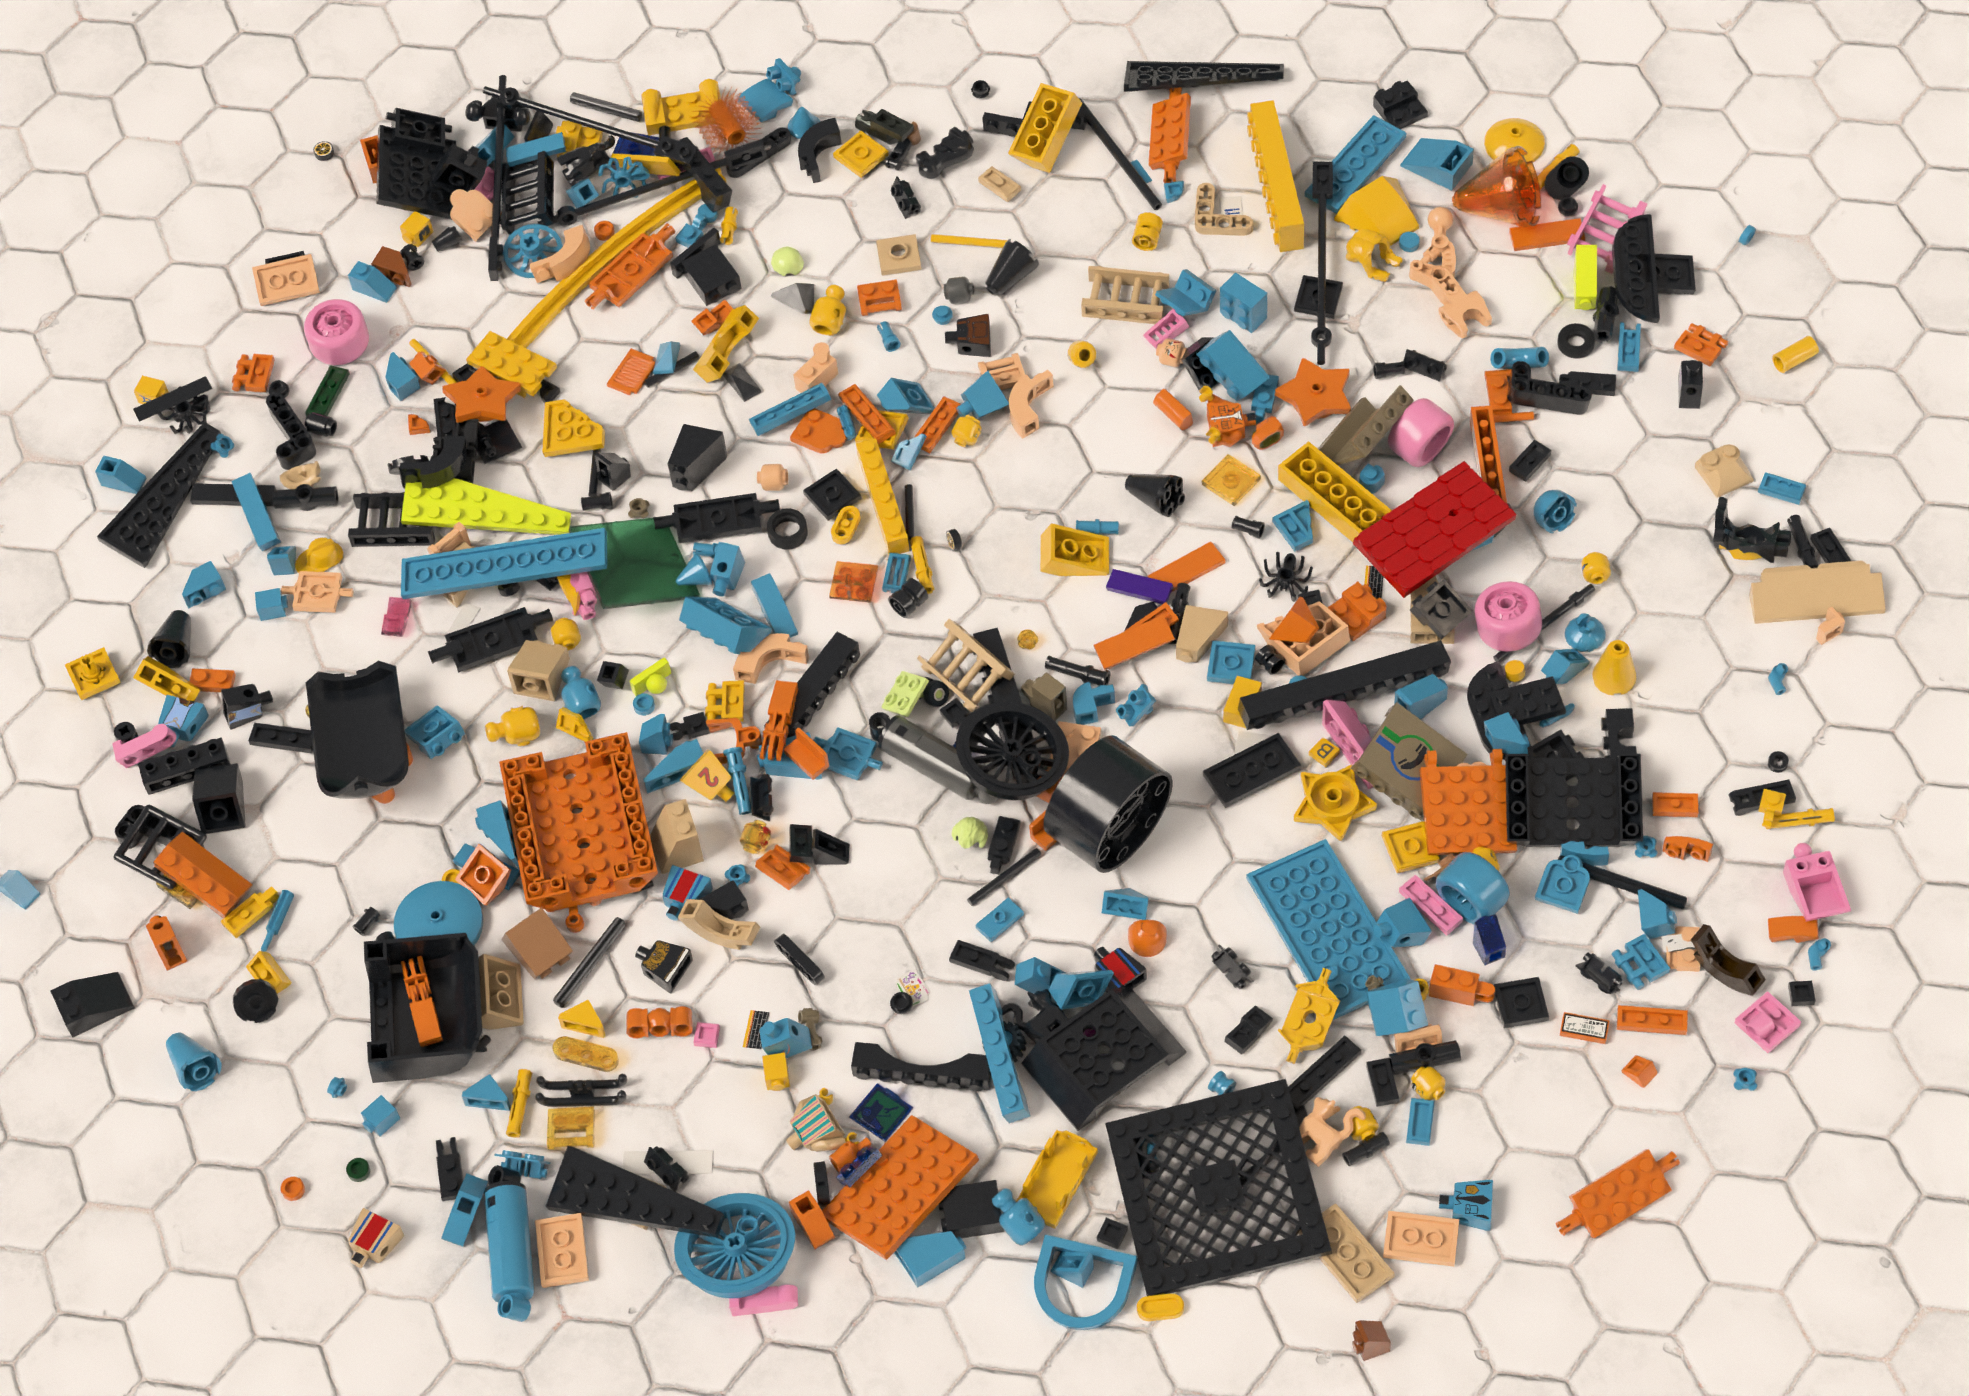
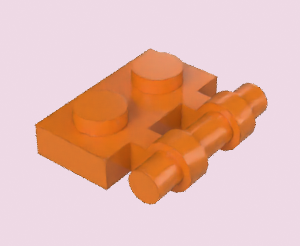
[1674,323,1728,367]
[232,354,275,393]

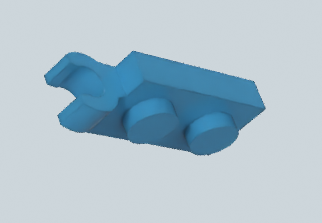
[1251,375,1279,424]

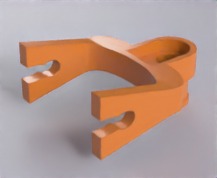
[706,718,762,765]

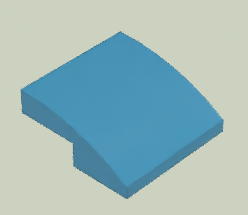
[736,78,793,122]

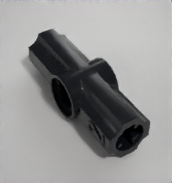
[1593,286,1619,342]
[273,484,339,511]
[1389,1040,1461,1075]

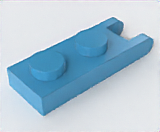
[1617,322,1641,372]

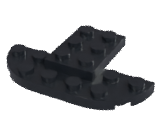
[1612,214,1696,323]
[1467,661,1566,760]

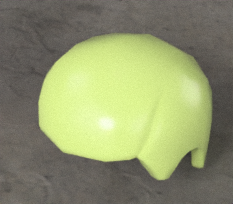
[771,246,804,276]

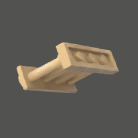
[1081,266,1170,324]
[917,619,1015,712]

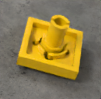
[65,647,121,700]

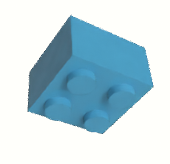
[1220,272,1267,333]

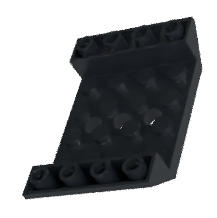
[1505,754,1643,847]
[1021,986,1187,1131]

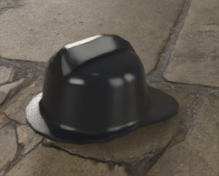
[1544,156,1589,200]

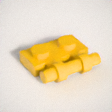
[705,680,745,722]

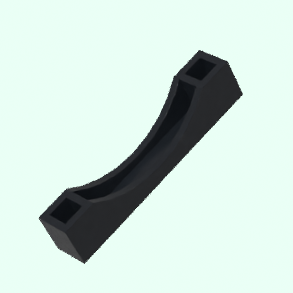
[851,1042,991,1091]

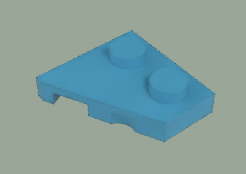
[1272,500,1313,552]

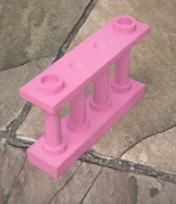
[1567,184,1647,274]

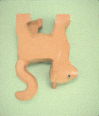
[1299,1097,1366,1167]

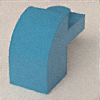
[1073,682,1115,725]

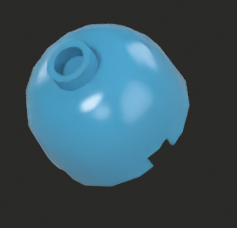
[1533,490,1577,533]

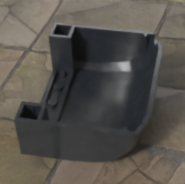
[364,933,483,1083]

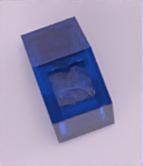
[1472,914,1506,966]

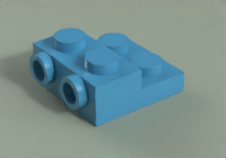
[405,705,465,759]

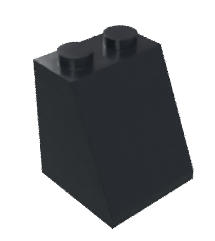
[667,424,727,491]
[192,763,246,834]

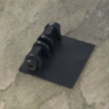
[476,419,522,464]

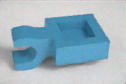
[675,213,707,248]

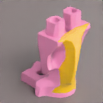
[557,572,598,620]

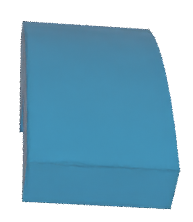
[1560,841,1609,866]

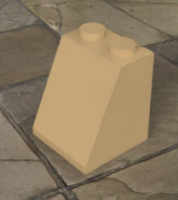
[507,640,570,702]
[650,799,704,874]

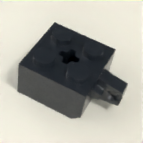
[430,144,488,194]

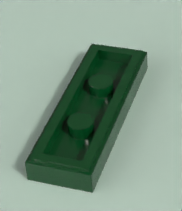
[305,365,350,417]

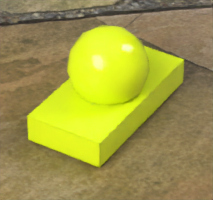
[630,657,671,696]

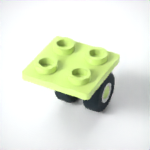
[881,671,949,717]

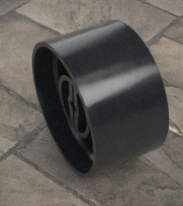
[1044,735,1173,873]

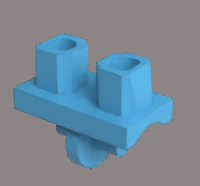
[766,58,801,95]
[1116,684,1156,727]

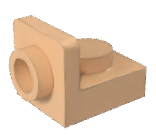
[1816,607,1845,645]

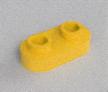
[831,506,861,544]

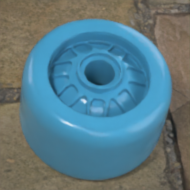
[1436,852,1510,925]

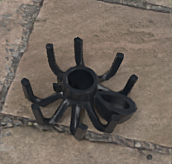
[158,386,211,434]
[1259,552,1313,602]

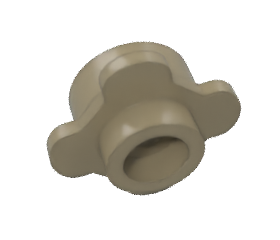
[628,498,650,518]

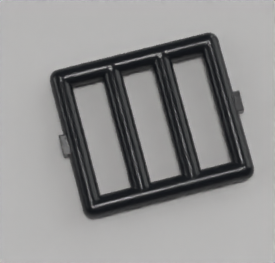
[113,804,207,890]

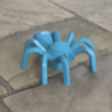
[598,157,650,198]

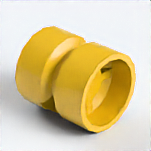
[1132,212,1163,251]

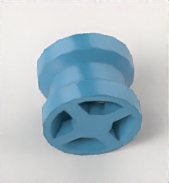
[1208,1071,1237,1095]

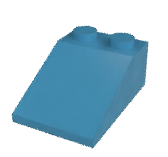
[475,800,520,870]

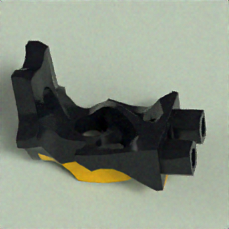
[1713,497,1791,563]

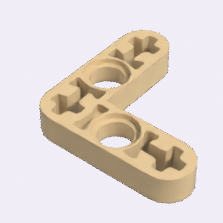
[1195,183,1253,236]

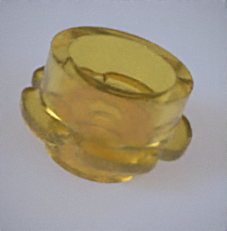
[1017,629,1038,650]

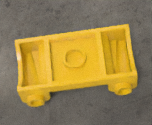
[641,79,721,136]

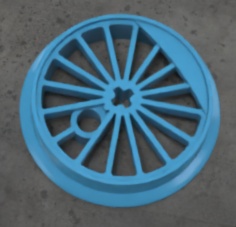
[674,1193,795,1298]

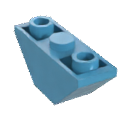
[441,1173,488,1247]

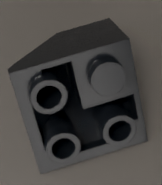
[1181,337,1219,394]

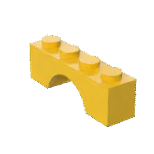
[693,305,759,383]

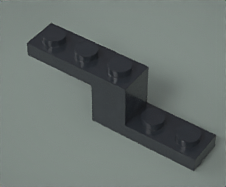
[982,101,1087,137]

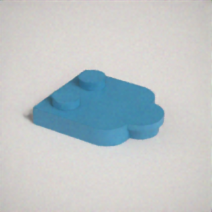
[1535,855,1590,914]

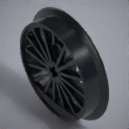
[956,701,1069,800]

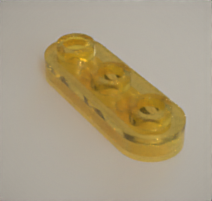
[552,1036,619,1072]

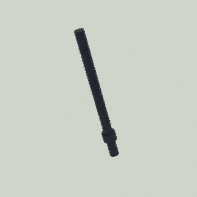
[1493,584,1595,662]

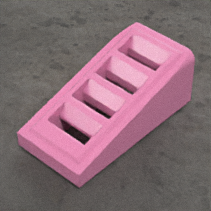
[1143,309,1189,349]

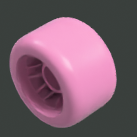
[304,299,369,365]
[1388,398,1454,467]
[1475,581,1542,652]

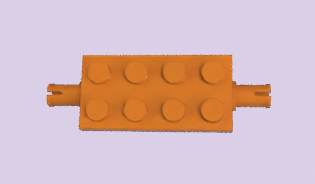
[1148,87,1191,183]
[585,223,675,310]
[1556,1149,1680,1238]

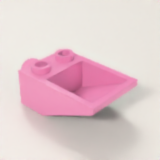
[1783,843,1851,922]

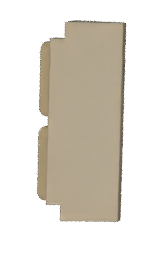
[1749,561,1886,624]

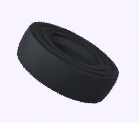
[1557,323,1595,359]

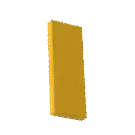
[611,153,681,176]

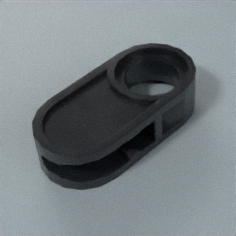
[813,1161,830,1206]

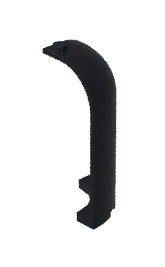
[306,660,409,799]

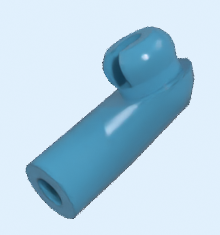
[1768,663,1788,695]
[1808,938,1831,971]

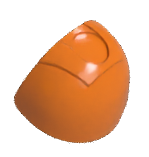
[1128,920,1167,957]

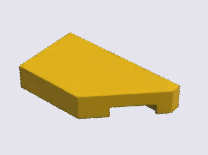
[556,707,593,742]

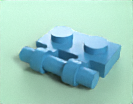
[1611,934,1670,990]

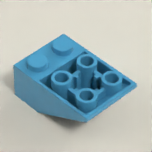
[1400,138,1474,191]

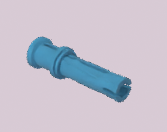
[723,747,752,815]

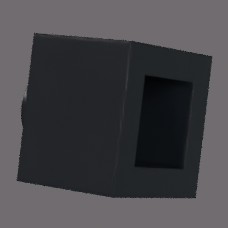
[597,661,629,690]

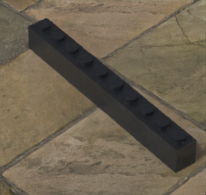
[1238,640,1451,730]

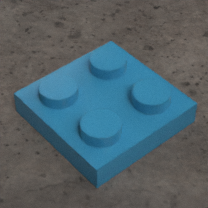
[1207,640,1255,684]

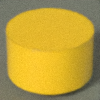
[1505,660,1525,682]

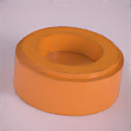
[594,221,615,241]
[280,1176,305,1201]

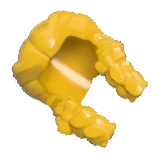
[1346,229,1402,282]

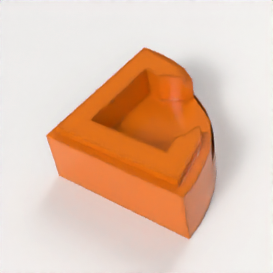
[408,414,430,435]

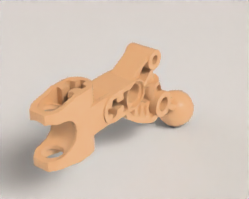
[1409,207,1492,339]

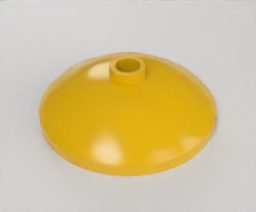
[1484,118,1545,167]

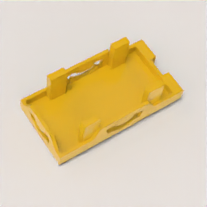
[466,331,557,398]
[1016,1130,1098,1229]

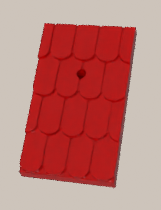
[1353,461,1517,598]

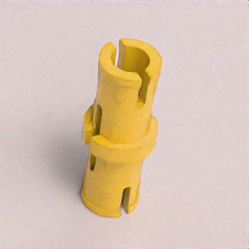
[720,207,738,245]

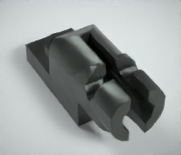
[855,109,914,144]

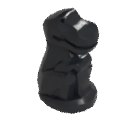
[915,126,974,179]

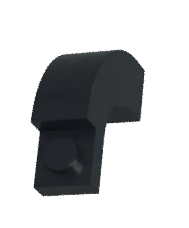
[798,118,842,183]
[400,436,467,488]

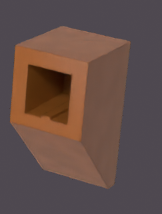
[371,246,412,287]
[1352,1320,1391,1361]

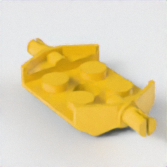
[1278,968,1340,1064]

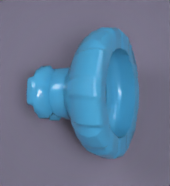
[1564,613,1606,652]

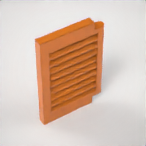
[606,348,655,395]

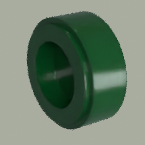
[346,1158,370,1182]

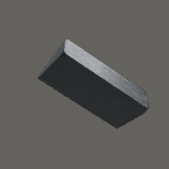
[524,111,553,142]

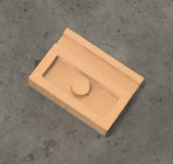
[1666,926,1700,972]

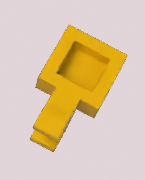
[1758,789,1786,828]

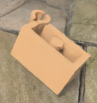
[793,342,838,393]

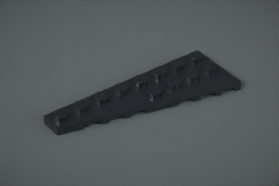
[1124,61,1284,92]
[97,422,221,569]
[546,1146,725,1238]

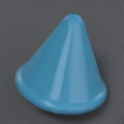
[788,107,820,139]
[676,553,712,586]

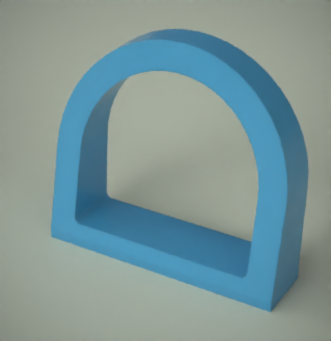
[1034,1235,1138,1330]

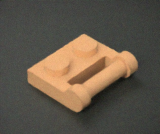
[978,353,1025,390]
[427,522,472,554]

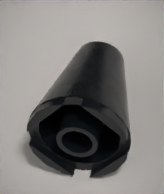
[985,239,1039,296]
[147,610,191,668]

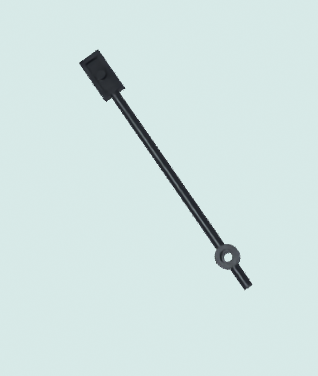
[488,75,510,281]
[483,86,699,167]
[537,139,767,226]
[1311,161,1333,365]

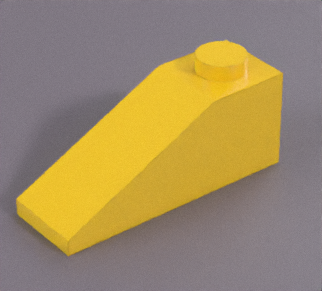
[133,656,201,702]

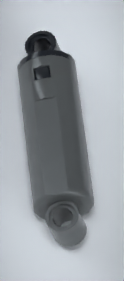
[869,712,998,804]

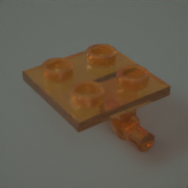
[829,561,878,603]

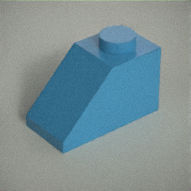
[348,261,397,303]
[1541,649,1590,684]
[1638,889,1677,939]

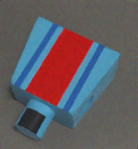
[662,865,713,921]

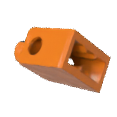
[146,915,187,971]

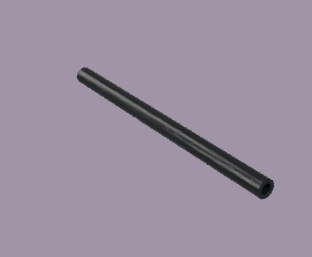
[1079,98,1162,210]

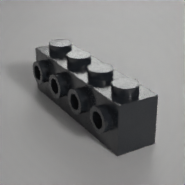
[138,737,231,795]

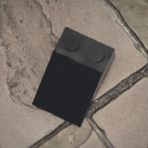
[50,972,135,1038]

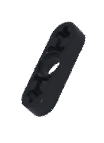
[774,933,825,985]

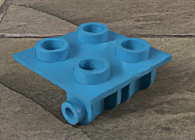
[494,1150,551,1179]

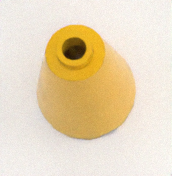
[1592,640,1636,695]

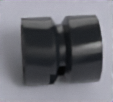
[888,578,929,618]

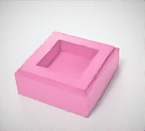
[693,1022,720,1048]

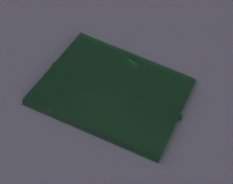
[569,518,700,609]

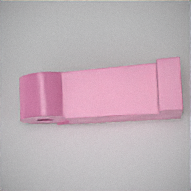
[113,724,176,768]
[729,1285,798,1316]

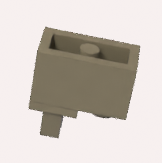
[1021,672,1067,721]

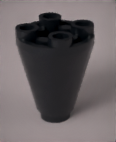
[1125,474,1185,517]

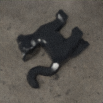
[557,135,615,187]
[1001,989,1069,1044]

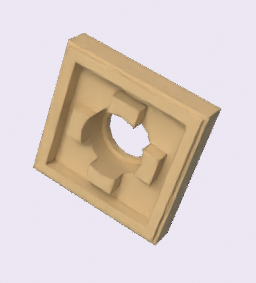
[876,234,922,276]

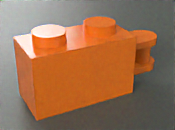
[1429,964,1495,1006]

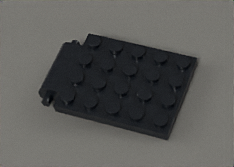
[376,108,456,220]

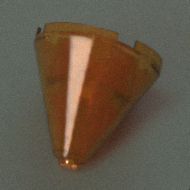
[1452,146,1541,228]

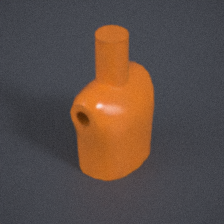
[828,1137,872,1176]

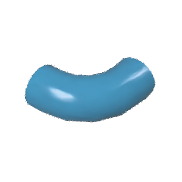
[1490,347,1549,369]

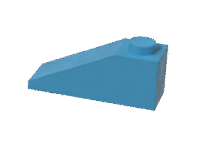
[643,739,703,794]

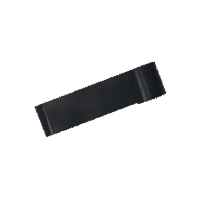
[1507,361,1592,415]
[266,392,316,470]
[115,804,205,849]

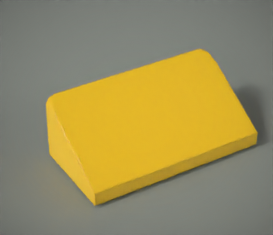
[246,951,292,994]

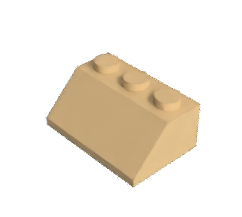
[479,954,524,1030]

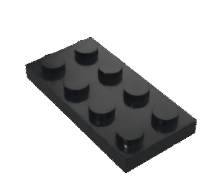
[1203,732,1301,808]

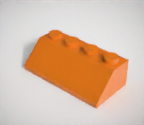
[154,832,253,918]

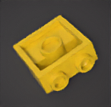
[556,121,603,158]

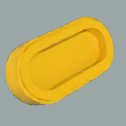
[1137,1294,1184,1321]

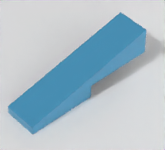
[231,473,281,551]

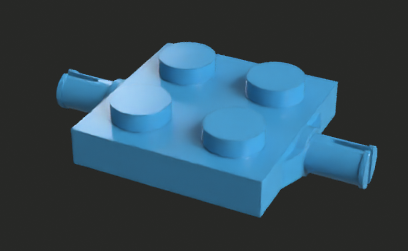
[813,727,883,781]

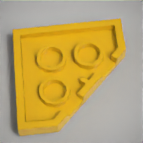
[542,399,605,457]

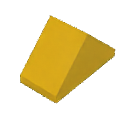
[558,1000,605,1038]

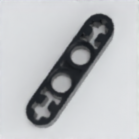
[726,127,791,178]

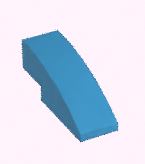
[751,573,798,638]

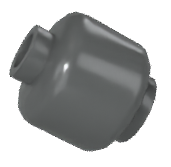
[944,276,975,304]

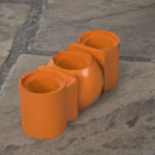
[626,1006,693,1039]

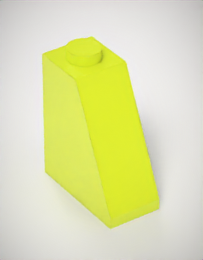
[1573,245,1597,310]

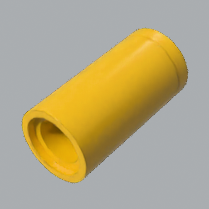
[1772,336,1819,373]

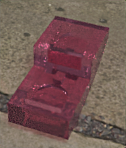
[381,597,412,637]

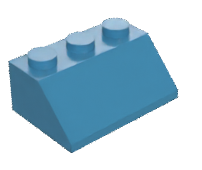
[1196,330,1270,401]

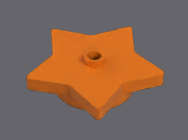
[1275,358,1351,426]
[442,366,521,423]

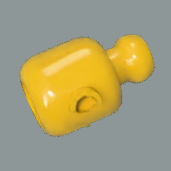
[809,285,846,336]
[485,706,540,746]

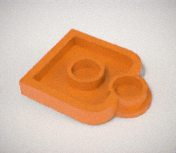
[790,408,847,453]

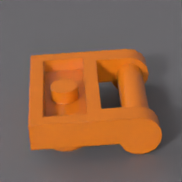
[857,279,902,316]

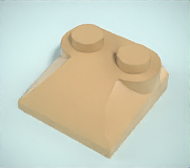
[1695,444,1754,498]

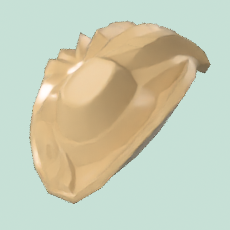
[280,461,321,489]

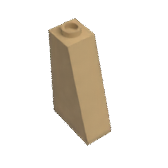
[1410,576,1455,644]

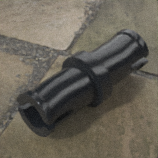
[1342,1132,1390,1166]

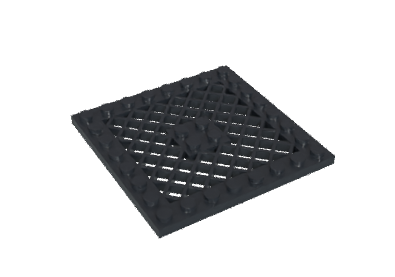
[1105,1079,1332,1296]

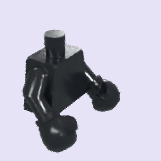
[465,87,531,132]

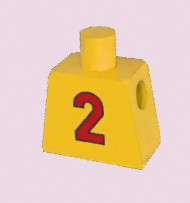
[680,749,734,802]

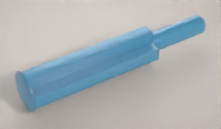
[261,890,294,952]

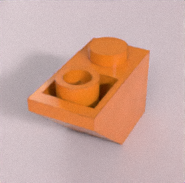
[789,1190,835,1249]

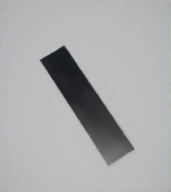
[133,376,213,422]

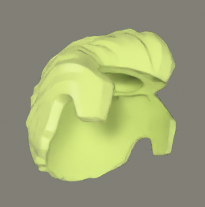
[952,817,988,849]

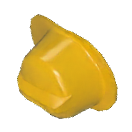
[295,537,343,573]

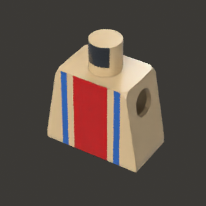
[348,1208,405,1268]

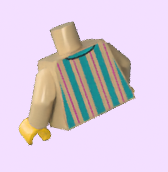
[786,1088,859,1152]

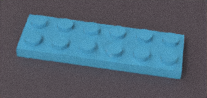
[1305,115,1406,214]

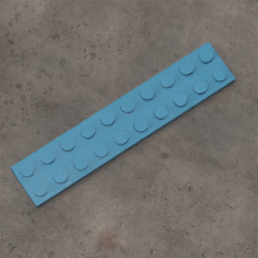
[401,528,607,599]

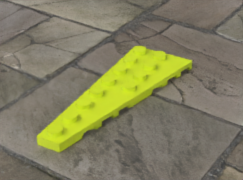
[401,478,571,535]

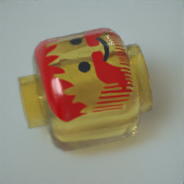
[740,820,771,854]

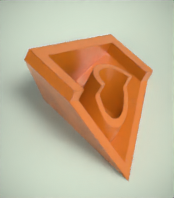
[1268,597,1319,643]

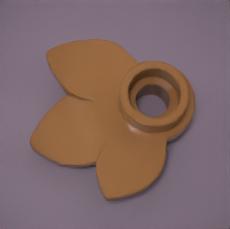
[1424,853,1459,881]

